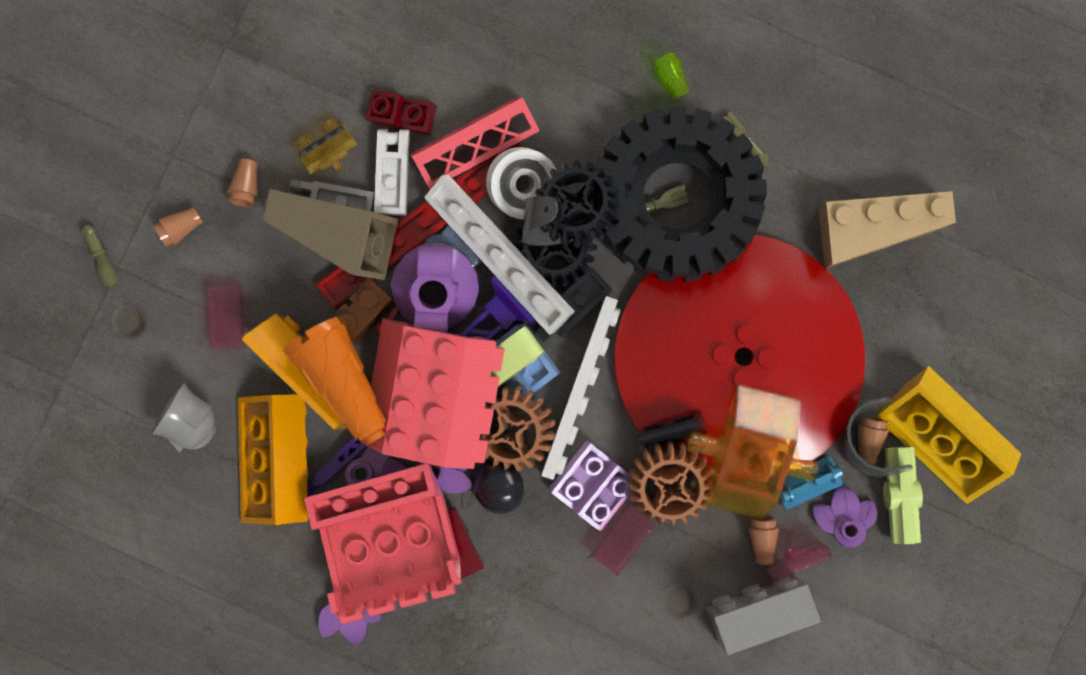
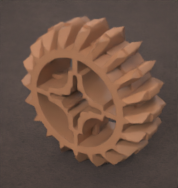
[479,386,556,472]
[628,441,715,527]

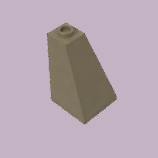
[263,189,399,280]

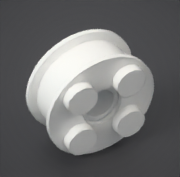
[486,147,557,219]

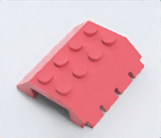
[361,318,505,469]
[304,464,461,624]

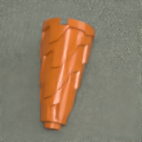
[283,317,386,445]

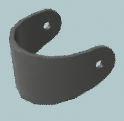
[523,196,586,246]
[842,397,913,477]

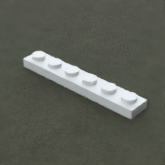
[424,174,575,335]
[541,296,621,480]

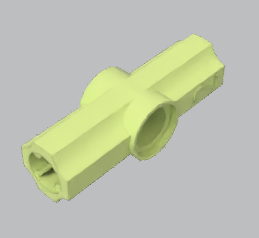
[883,447,923,544]

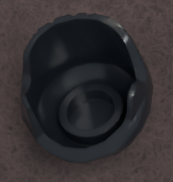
[473,461,524,514]

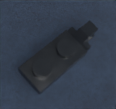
[535,267,613,343]

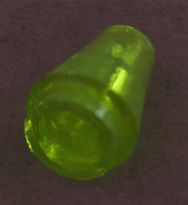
[652,51,690,100]

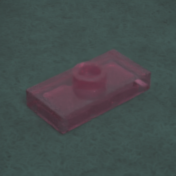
[208,285,245,350]
[592,505,655,576]
[763,543,832,581]

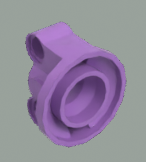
[391,243,479,333]

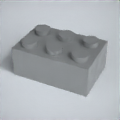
[706,574,821,655]

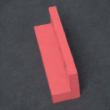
[410,96,540,189]

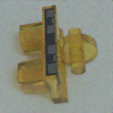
[296,118,357,174]

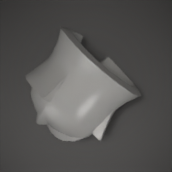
[151,381,217,454]

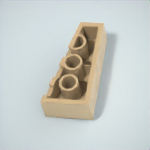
[818,191,956,268]

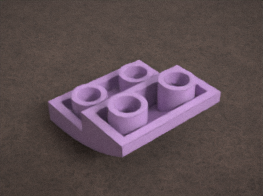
[548,440,632,532]

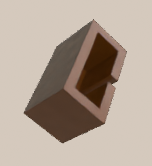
[330,278,395,347]

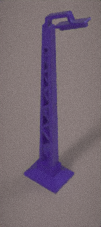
[307,275,538,497]

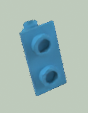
[773,456,843,510]

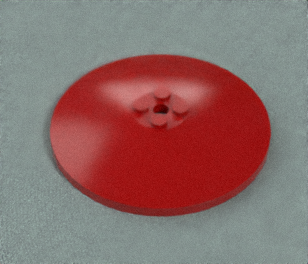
[614,235,865,484]

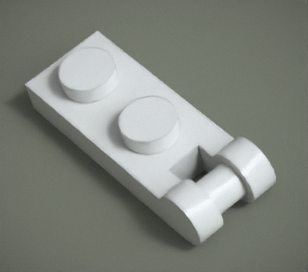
[374,129,410,216]

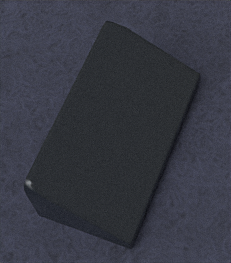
[637,412,708,450]

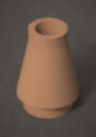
[226,159,258,207]
[153,207,203,247]
[857,416,889,465]
[748,515,780,565]

